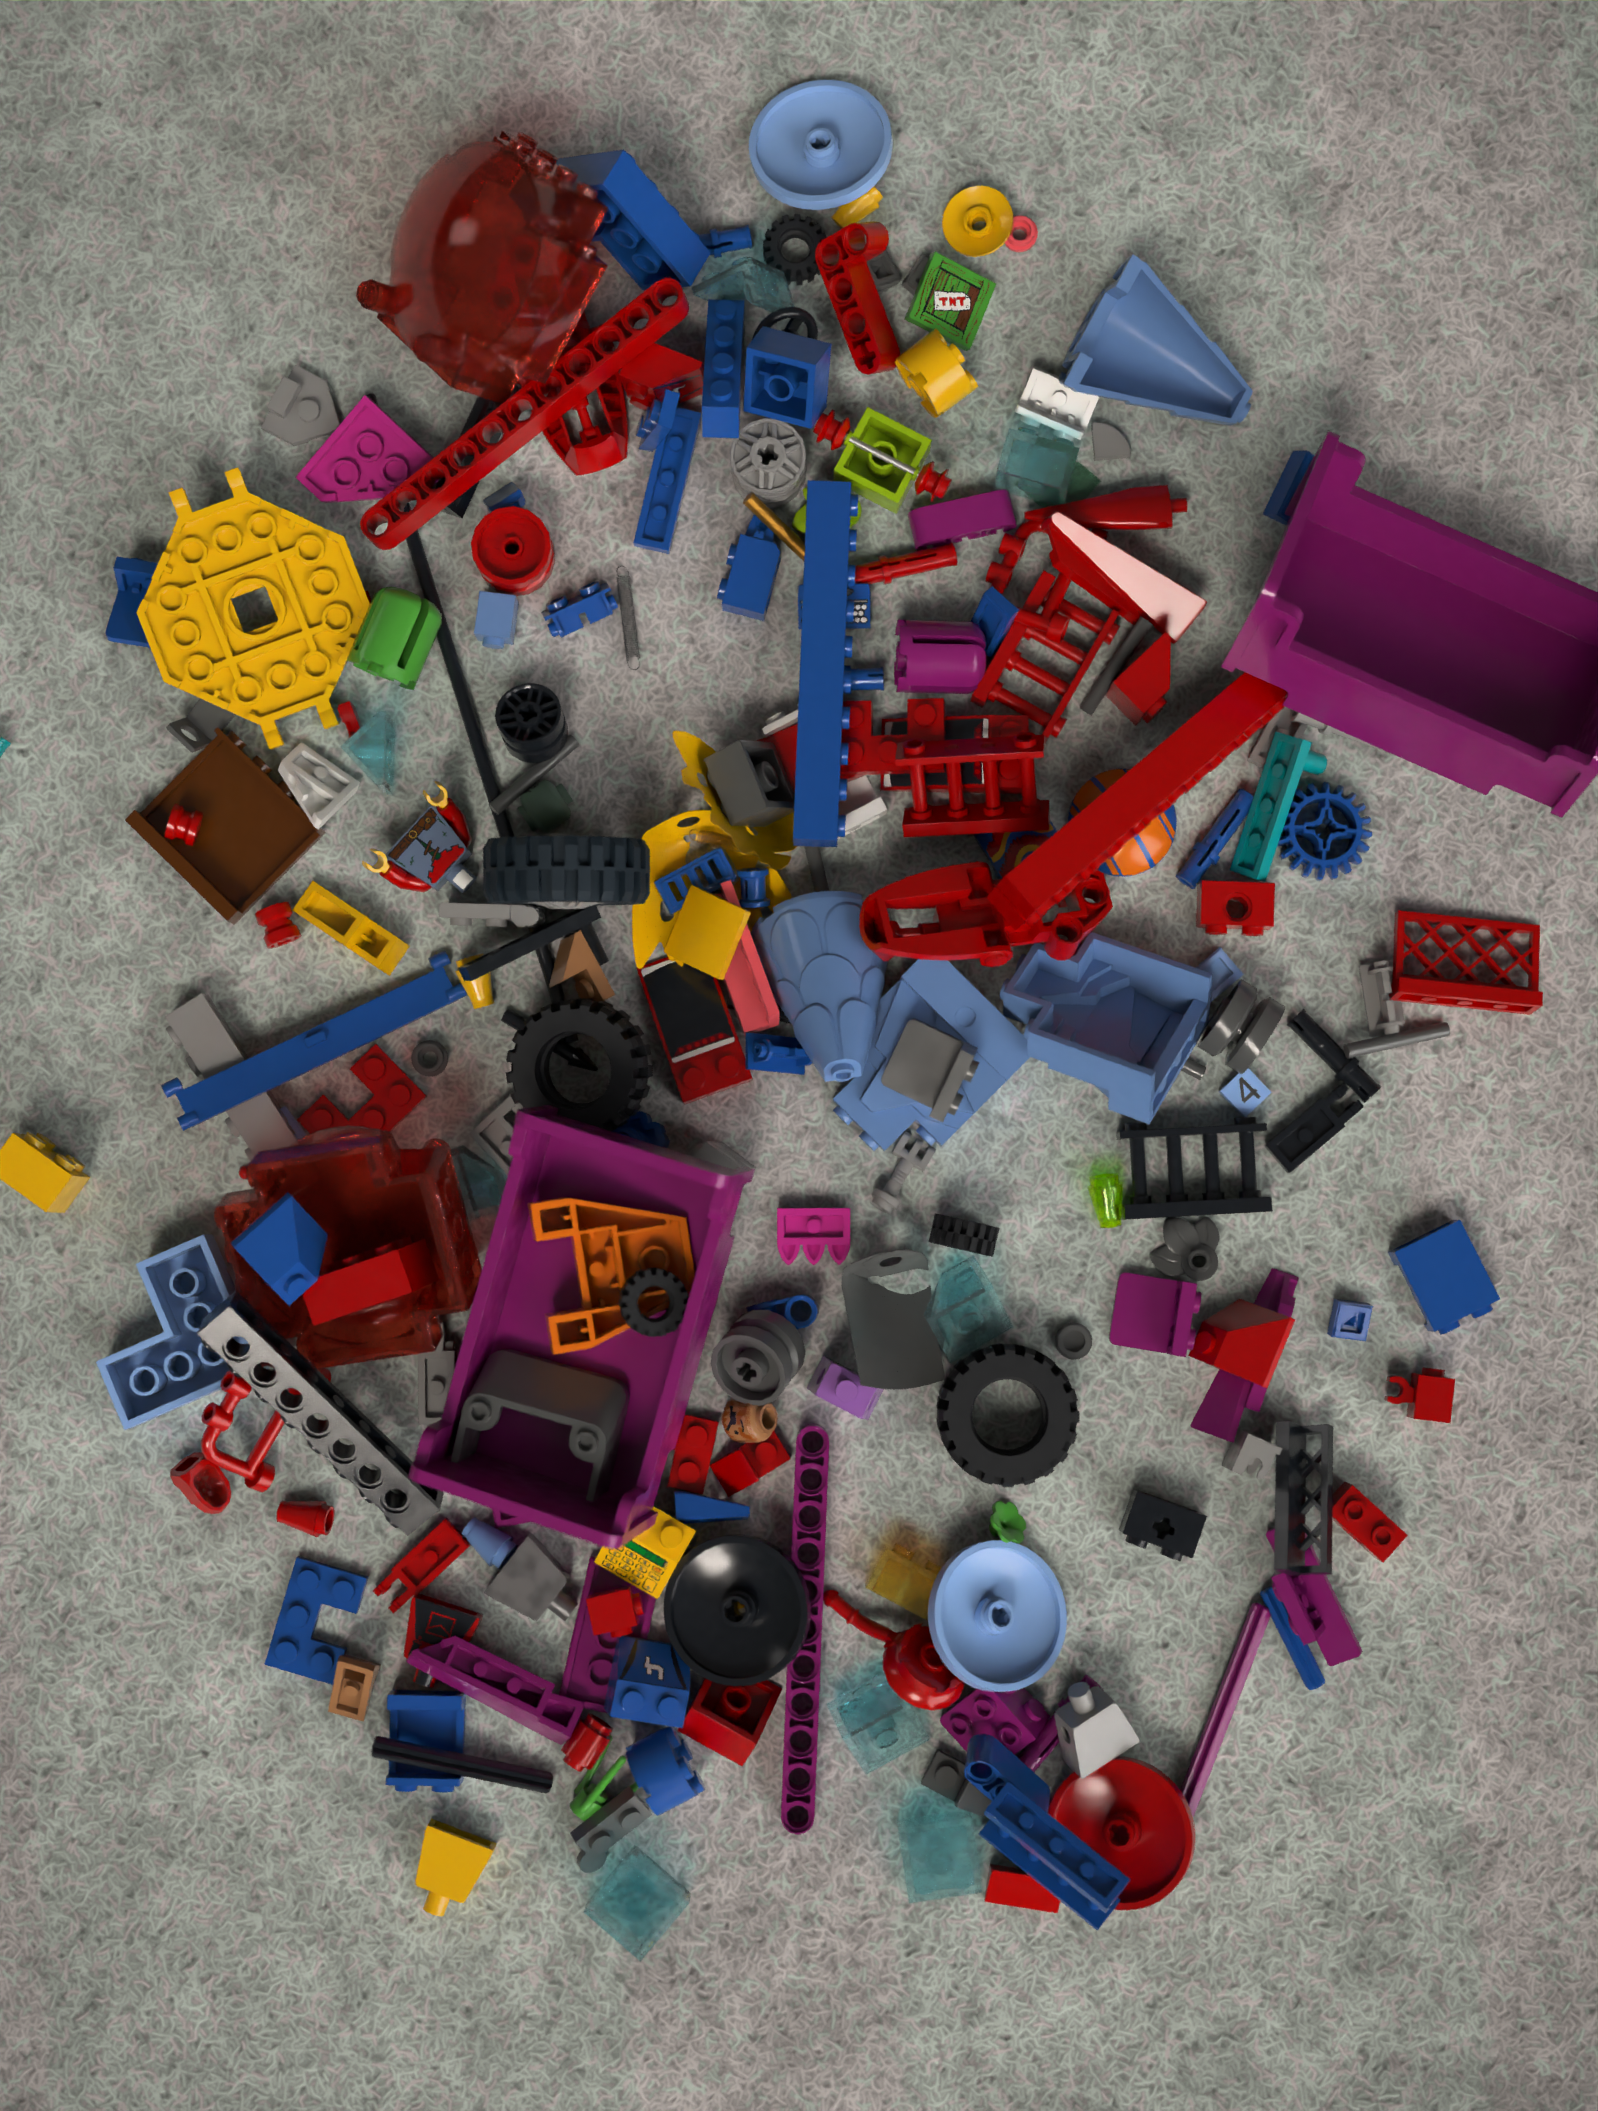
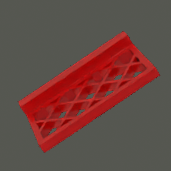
[1389,910,1543,1015]

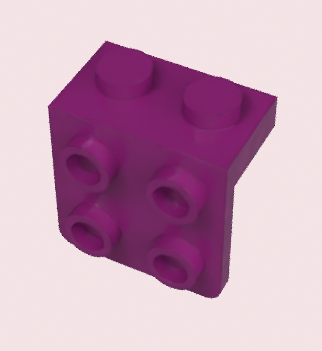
[1109,1272,1201,1357]
[940,1688,1050,1755]

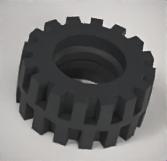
[619,1267,689,1337]

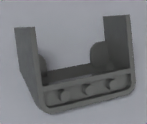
[451,1348,630,1502]

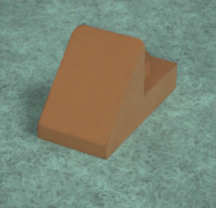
[549,930,615,1001]
[328,1655,381,1722]

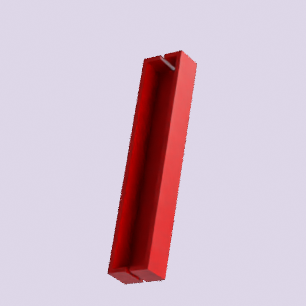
[986,672,1288,930]

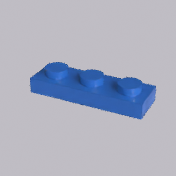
[636,389,680,452]

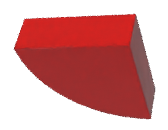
[337,701,367,744]

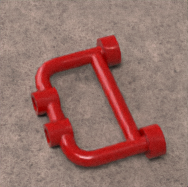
[985,520,1108,645]
[201,1362,331,1492]

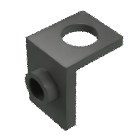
[166,698,236,753]

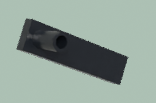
[458,905,609,981]

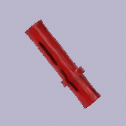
[855,543,958,585]

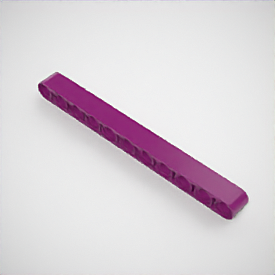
[781,1423,829,1835]

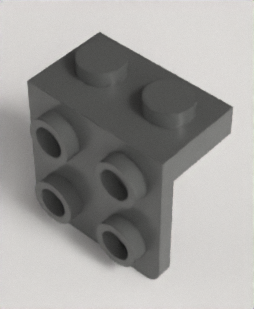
[881,1019,980,1123]

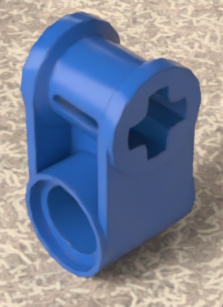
[746,1294,819,1330]

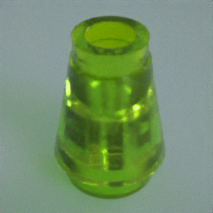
[1087,1173,1123,1228]

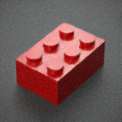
[302,1236,439,1326]

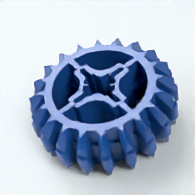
[1278,782,1372,881]

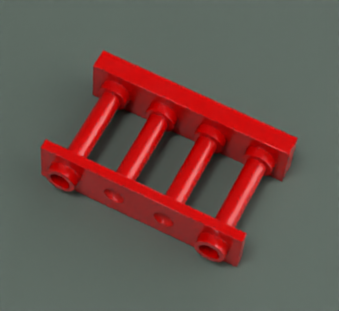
[970,570,1120,744]
[895,732,1050,838]

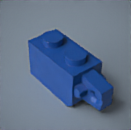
[717,514,781,621]

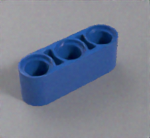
[964,1734,1050,1813]

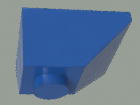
[231,1192,328,1306]

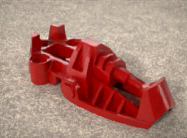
[486,235,628,476]
[859,861,1113,967]

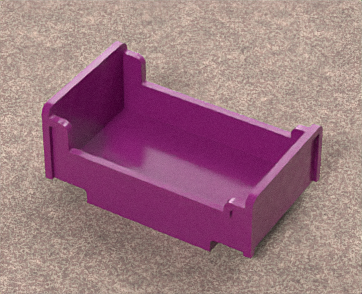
[1221,430,1598,818]
[408,1105,755,1549]

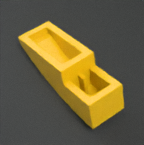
[293,881,410,976]

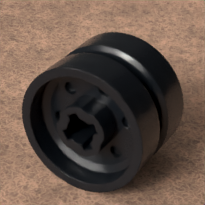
[495,683,568,763]

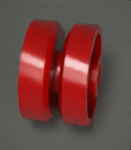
[471,506,555,596]

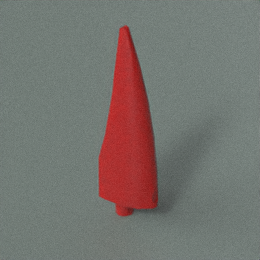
[1024,485,1187,530]

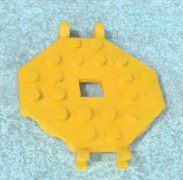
[136,467,370,750]

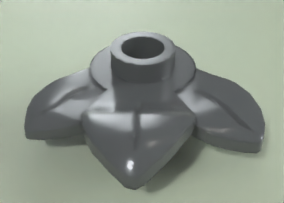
[1150,1217,1220,1281]

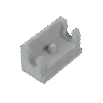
[1222,1429,1283,1479]

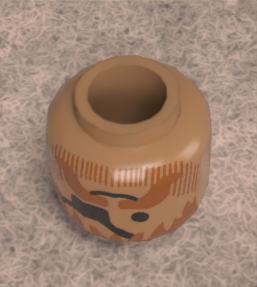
[721,1398,778,1443]

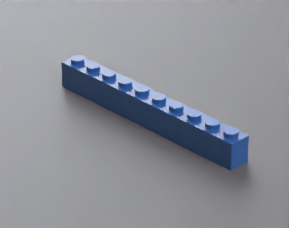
[793,480,858,847]

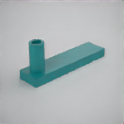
[1230,731,1327,882]

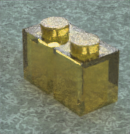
[865,1543,942,1621]

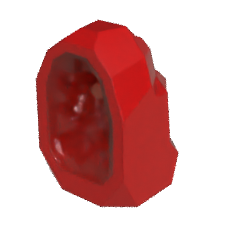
[170,1452,231,1514]

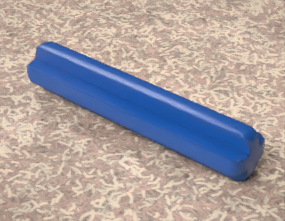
[1260,1586,1325,1690]

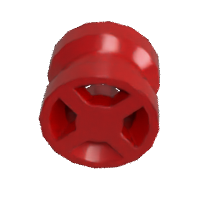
[164,803,204,847]

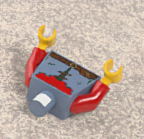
[362,781,477,893]

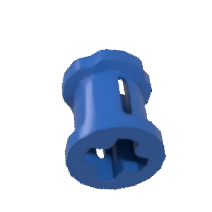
[736,867,770,908]

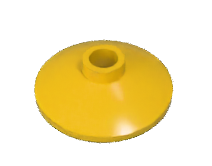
[942,186,1014,257]

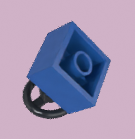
[743,307,831,429]

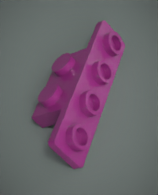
[1266,1528,1362,1666]

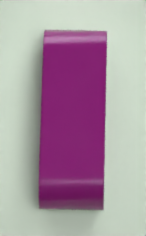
[907,490,1017,550]

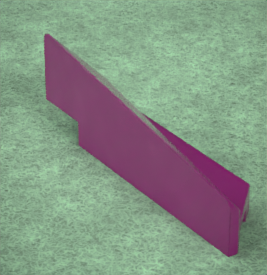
[406,1636,585,1745]

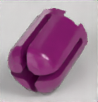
[894,619,986,694]

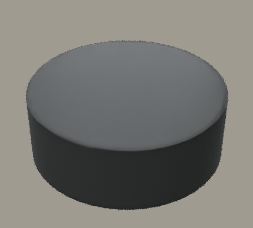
[1055,1323,1092,1360]

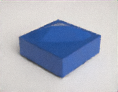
[1327,1298,1373,1342]

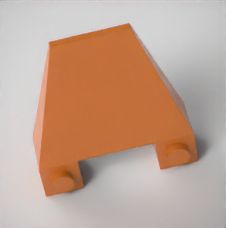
[528,1197,695,1354]

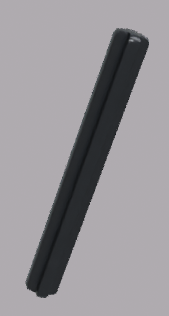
[371,1736,553,1793]

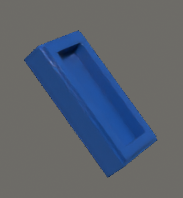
[971,587,1019,658]

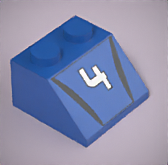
[604,1635,690,1728]

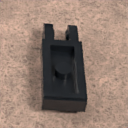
[1264,1082,1364,1173]

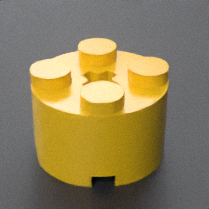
[895,329,978,418]

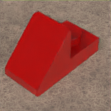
[709,1431,791,1497]

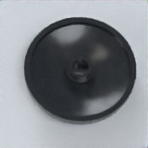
[663,1534,811,1686]

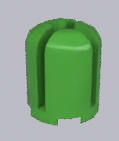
[346,587,442,690]

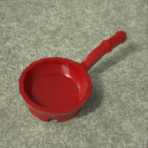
[823,1590,965,1711]

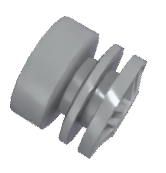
[730,418,806,508]

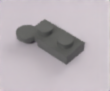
[570,1786,652,1873]

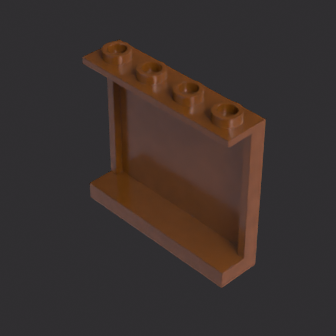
[125,727,326,925]

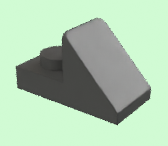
[921,1749,992,1817]

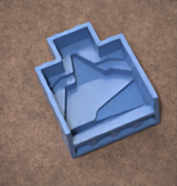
[1000,932,1213,1124]
[833,959,1030,1151]

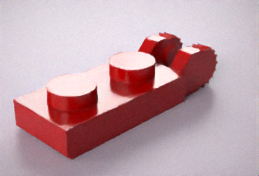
[373,1518,471,1614]

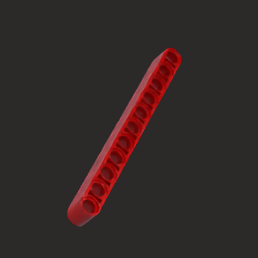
[360,278,689,550]

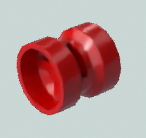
[254,902,301,949]

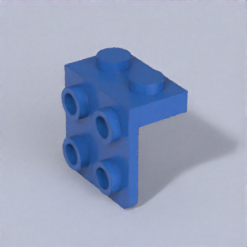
[106,557,158,648]

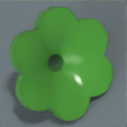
[989,1501,1026,1544]

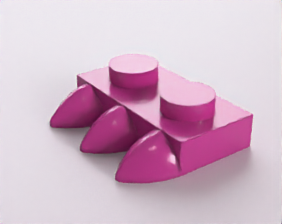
[777,1208,850,1265]

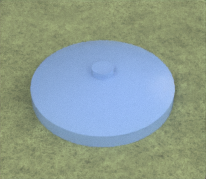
[749,80,893,210]
[928,1540,1067,1692]

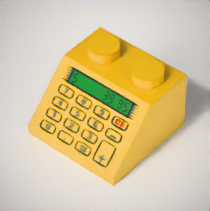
[594,1506,696,1600]

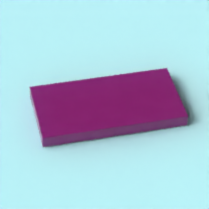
[559,1556,656,1714]

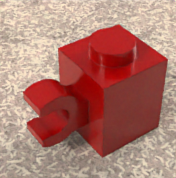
[1384,1367,1455,1423]

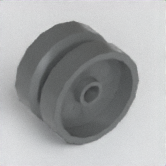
[1197,979,1285,1074]
[710,1310,806,1406]

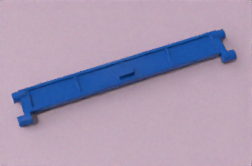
[161,951,467,1131]

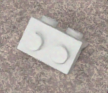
[1015,367,1099,442]

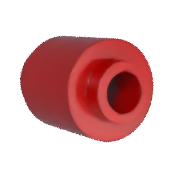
[561,1713,613,1772]

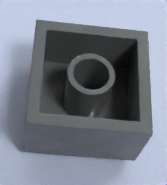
[704,740,795,827]

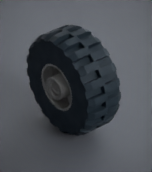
[483,833,650,909]

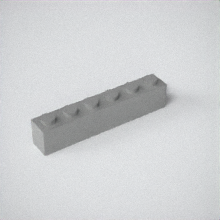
[165,993,325,1199]

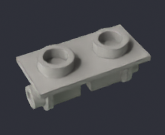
[1359,960,1406,1037]

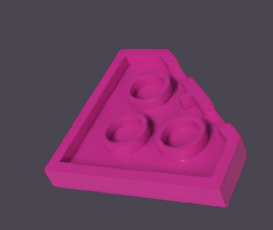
[295,395,440,503]

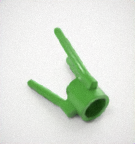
[569,1735,639,1821]

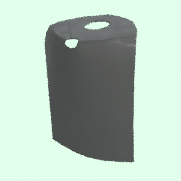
[841,1249,945,1390]

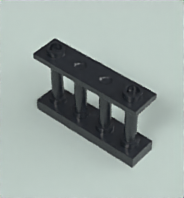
[1116,1117,1272,1220]

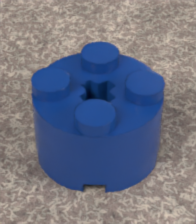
[625,1726,705,1816]

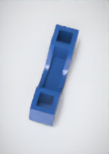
[702,299,745,438]

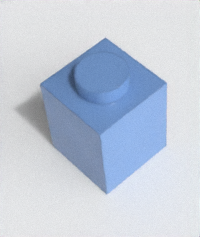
[474,591,519,649]

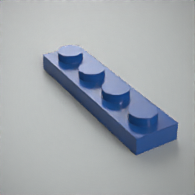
[633,407,702,554]

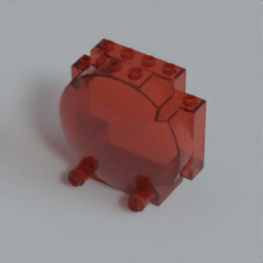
[356,131,608,403]
[214,1126,482,1369]

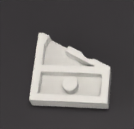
[278,742,360,830]

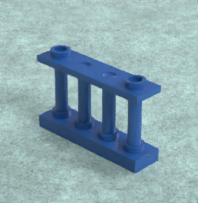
[979,1782,1130,1931]

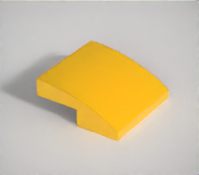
[664,885,751,980]

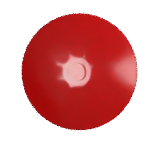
[1048,1756,1196,1911]

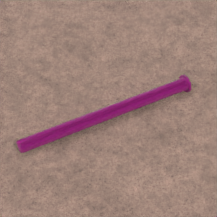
[1180,1603,1271,1817]

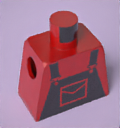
[404,1593,484,1687]

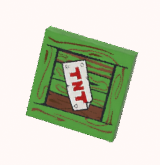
[905,251,996,351]

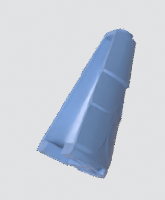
[1059,254,1253,426]
[751,891,892,1082]

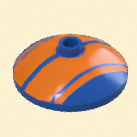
[1068,769,1177,877]

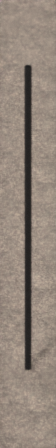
[361,394,579,1044]

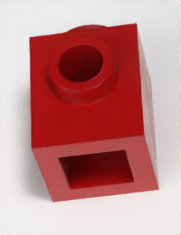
[586,1585,644,1638]

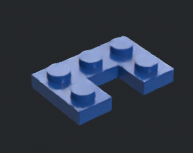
[264,1556,369,1685]

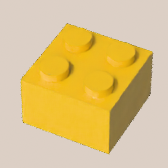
[0,1132,90,1213]

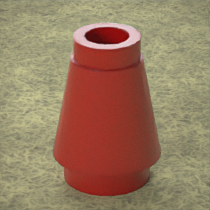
[276,1501,335,1537]

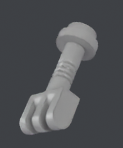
[871,1131,936,1214]

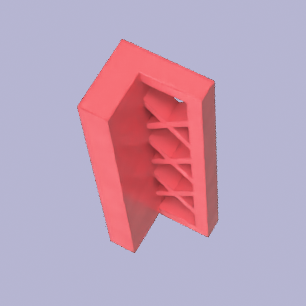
[715,880,780,1036]

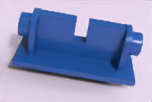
[541,581,618,638]
[745,1033,812,1075]

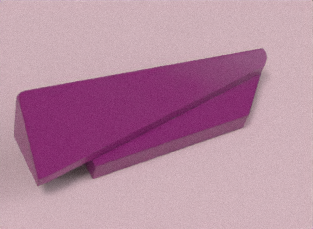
[1190,1268,1299,1443]

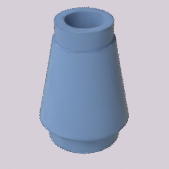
[461,1517,518,1569]

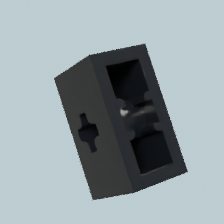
[1119,1488,1207,1561]

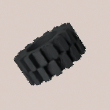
[763,214,827,286]
[929,1213,999,1257]

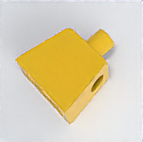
[415,1819,497,1916]

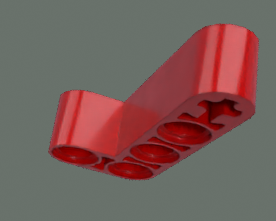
[815,221,900,375]

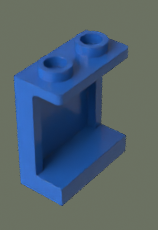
[1388,1220,1500,1335]
[386,1689,466,1792]

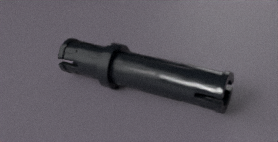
[1287,1009,1381,1103]

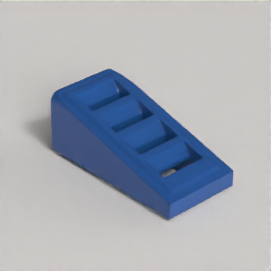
[654,847,737,915]
[674,1491,750,1524]

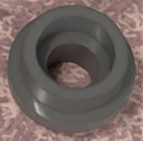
[411,1040,448,1077]

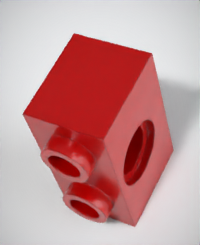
[1196,880,1275,936]
[1332,1481,1408,1563]

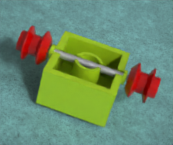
[813,407,952,514]

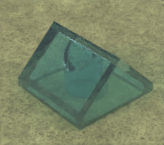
[340,711,396,796]

